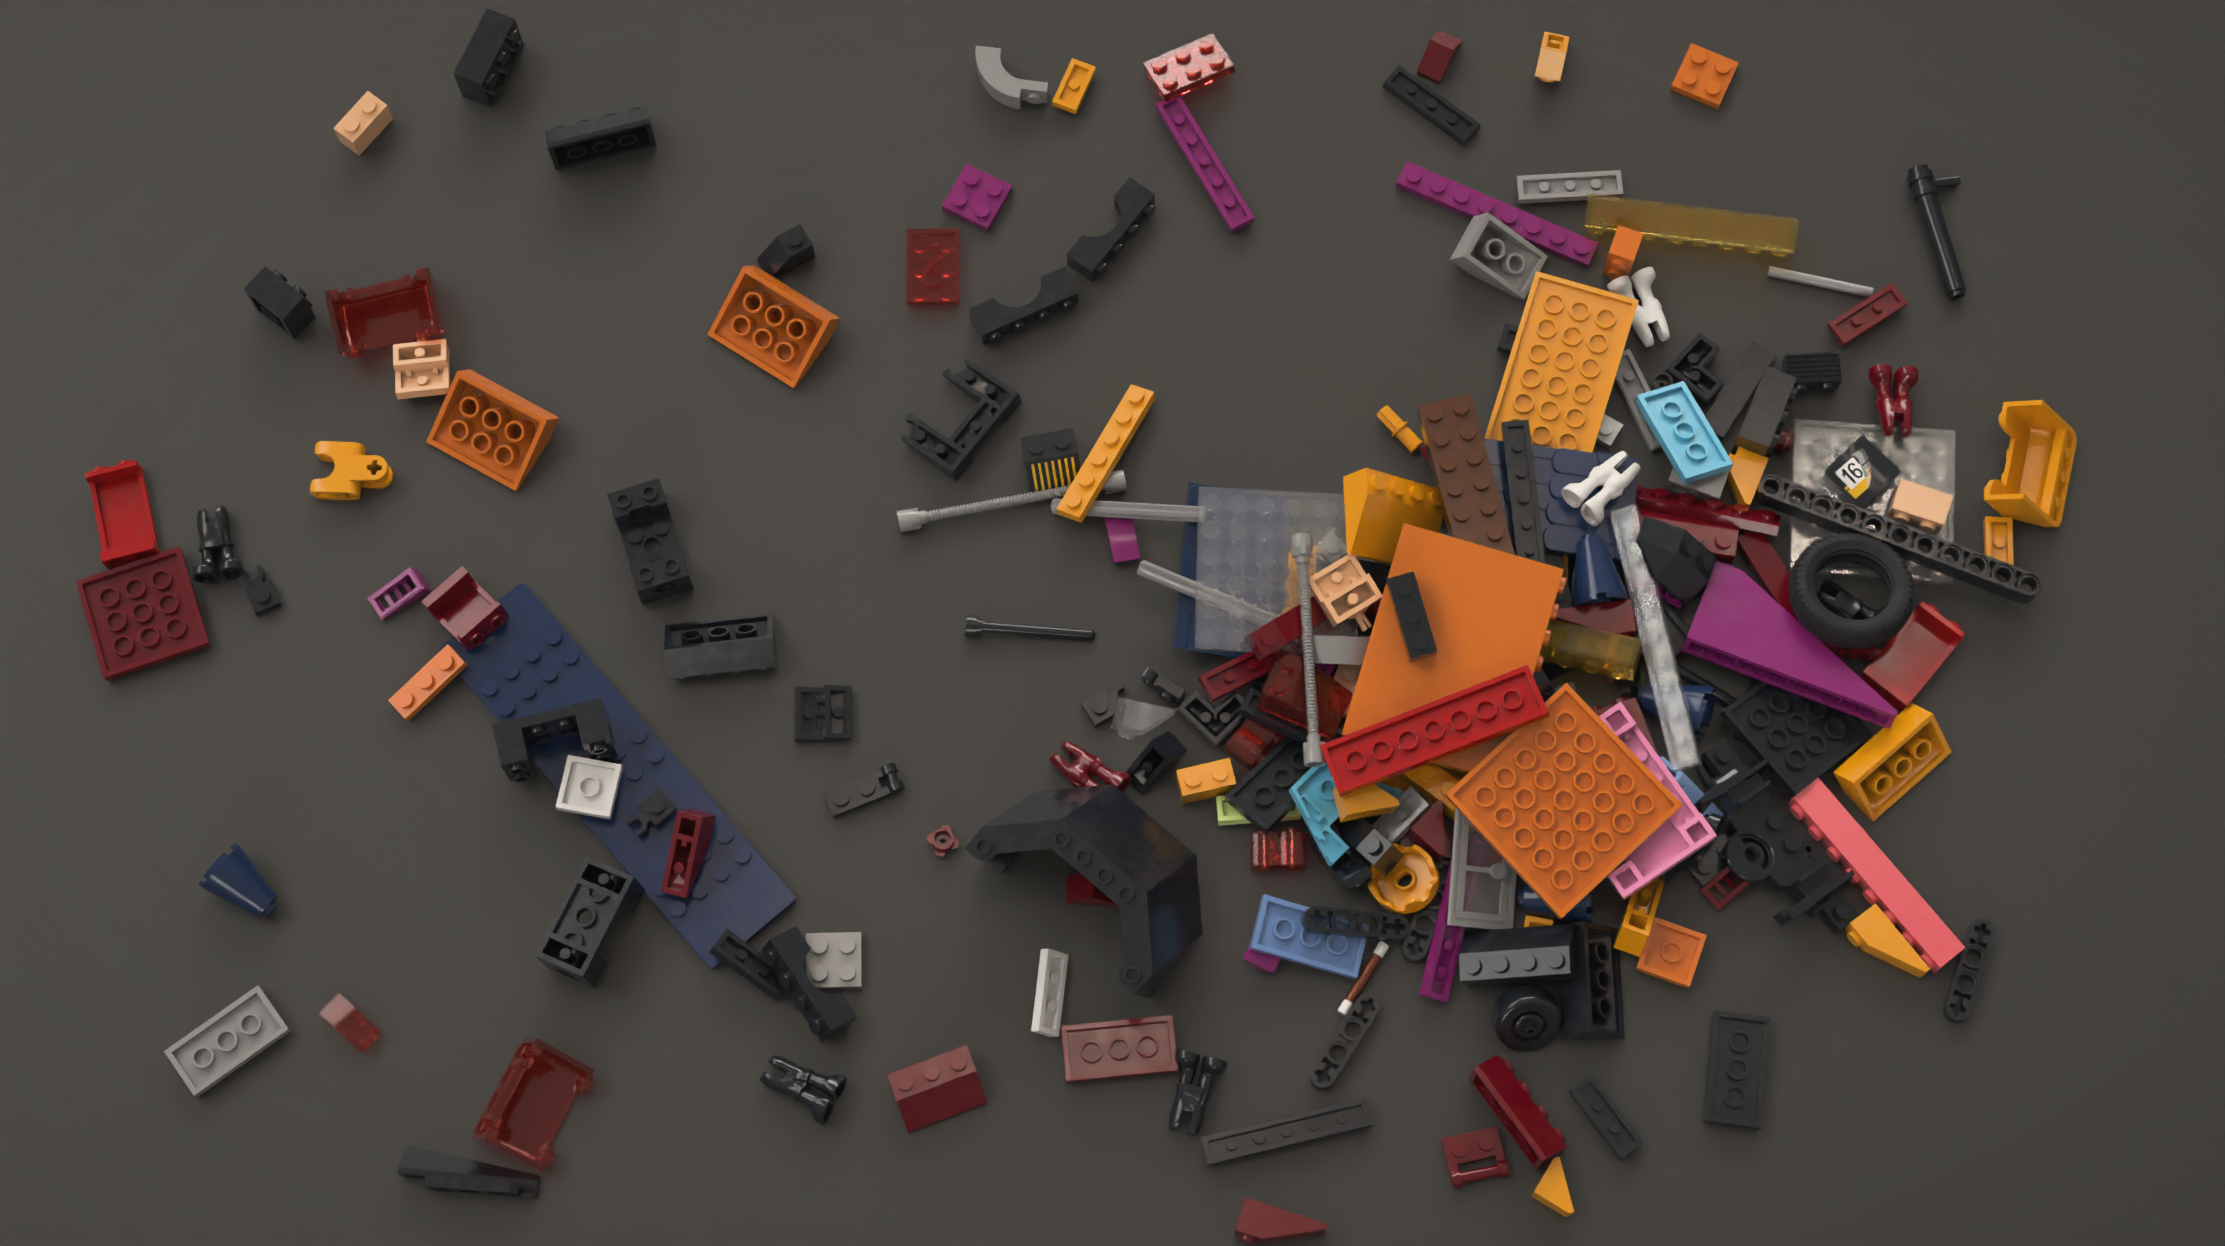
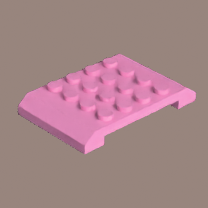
[1599,702,1717,900]

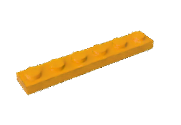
[1056,384,1156,523]

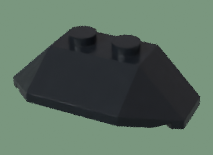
[1636,517,1717,605]

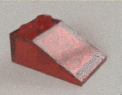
[1257,649,1353,739]

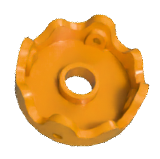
[1368,843,1440,914]

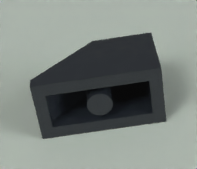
[757,224,815,278]
[1126,731,1187,794]

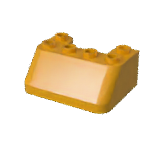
[1984,400,2077,527]

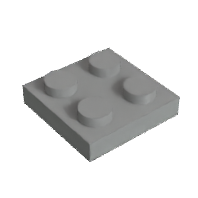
[806,932,862,990]

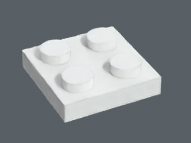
[556,755,623,820]

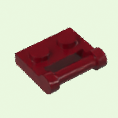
[1441,1126,1509,1189]

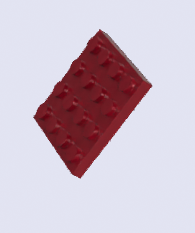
[76,546,211,681]

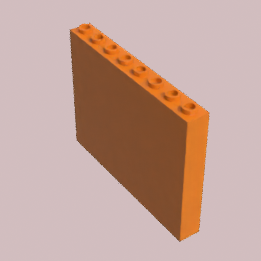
[1341,523,1567,774]

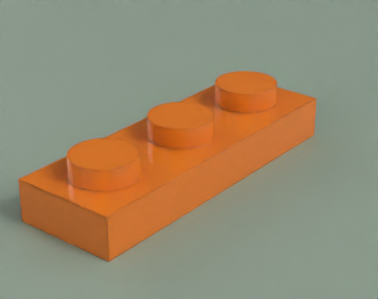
[388,644,468,721]

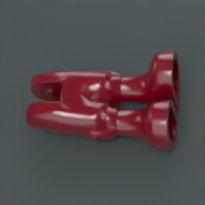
[1868,364,1919,438]
[1049,740,1132,793]

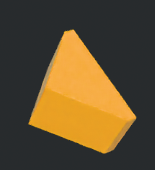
[1531,1157,1574,1217]

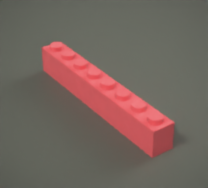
[1788,778,1965,974]

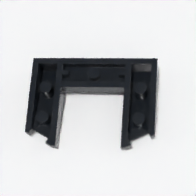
[902,359,1022,481]

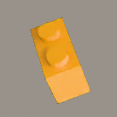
[1176,758,1236,804]

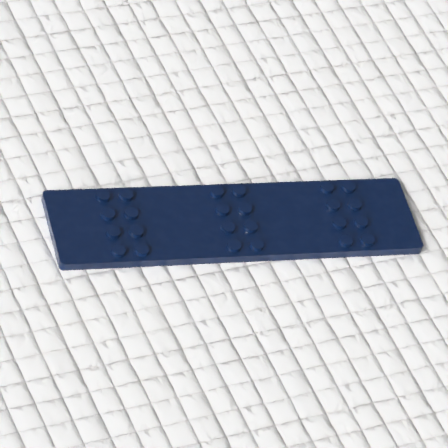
[440,583,796,970]

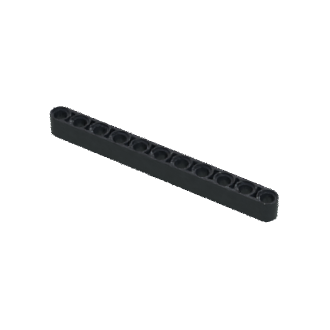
[1755,474,2042,604]

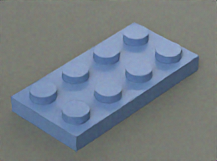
[1249,894,1370,980]

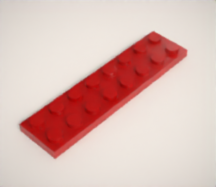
[1320,665,1549,798]

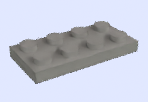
[164,985,291,1098]

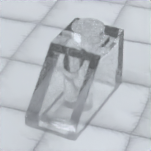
[1111,697,1175,739]

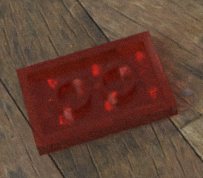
[1143,33,1235,102]
[906,228,960,306]

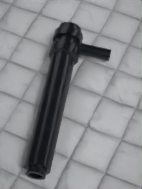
[1907,164,1966,300]

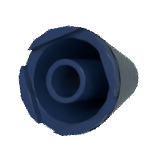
[1573,533,1627,607]
[1637,683,1717,740]
[199,843,278,918]
[1518,884,1593,923]

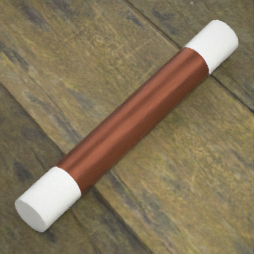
[1337,941,1389,1017]

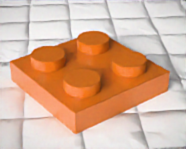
[1670,43,1739,109]
[1635,916,1707,989]

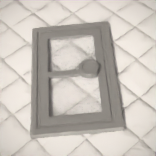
[1447,808,1517,930]

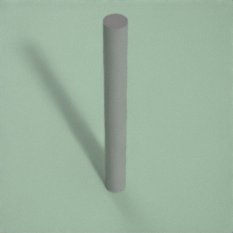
[1767,266,1874,297]

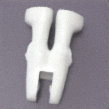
[1607,267,1670,347]
[1561,451,1641,527]

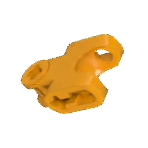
[310,441,394,500]

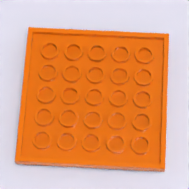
[1444,683,1682,919]

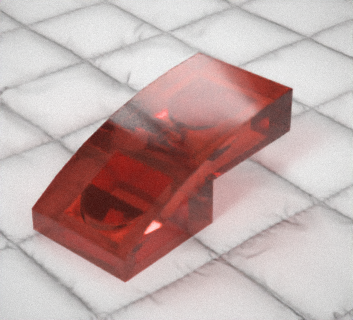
[319,993,381,1053]

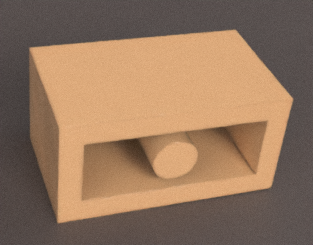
[334,91,393,156]
[1887,479,1953,534]

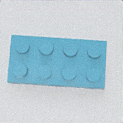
[1635,381,1733,485]

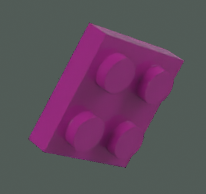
[942,164,1013,232]

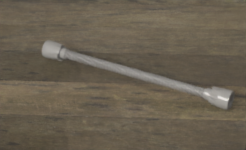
[897,470,1127,532]
[1290,533,1326,767]

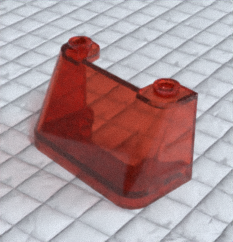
[324,267,445,359]
[472,1038,595,1171]

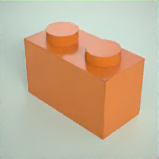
[1602,225,1644,280]

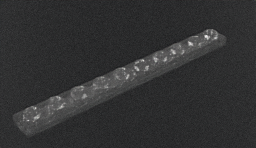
[1609,504,1701,772]

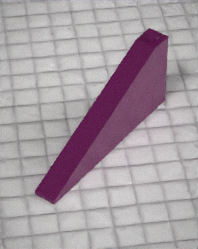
[1682,561,1898,729]

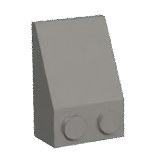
[1450,212,1548,300]

